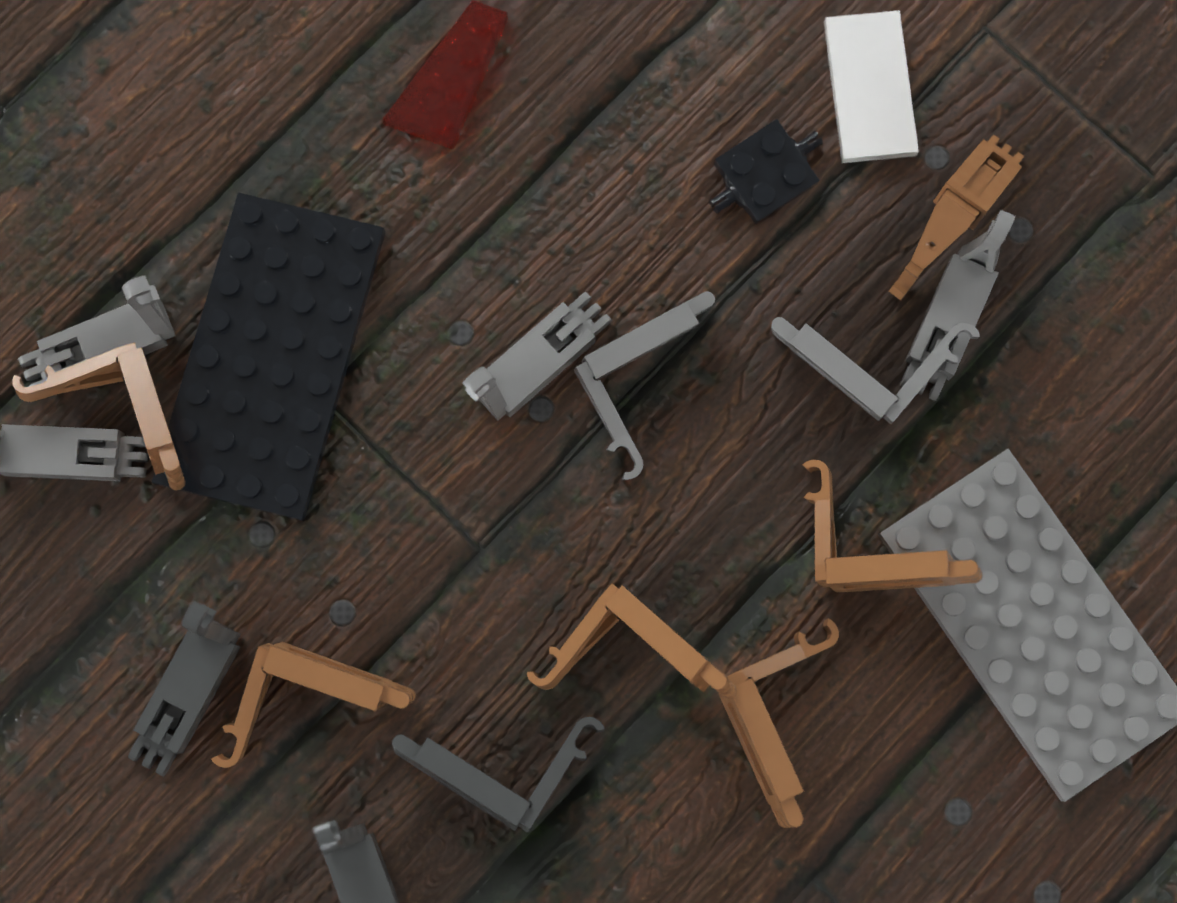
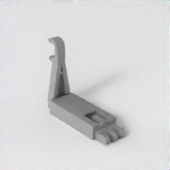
[900,209,1015,401]
[18,276,176,387]
[574,291,715,480]
[462,292,612,421]
[772,317,980,424]
[0,424,148,481]

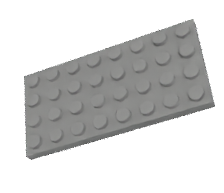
[878,448,1177,802]

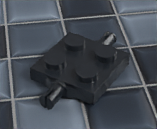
[709,119,823,225]

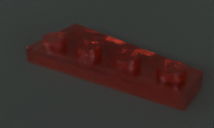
[383,0,508,150]

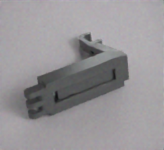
[128,601,241,777]
[392,717,605,832]
[313,820,399,903]

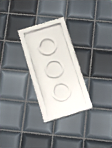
[824,10,919,163]

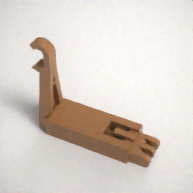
[888,135,1024,301]
[12,342,185,490]
[803,460,983,593]
[527,583,737,699]
[718,618,839,828]
[211,642,416,768]

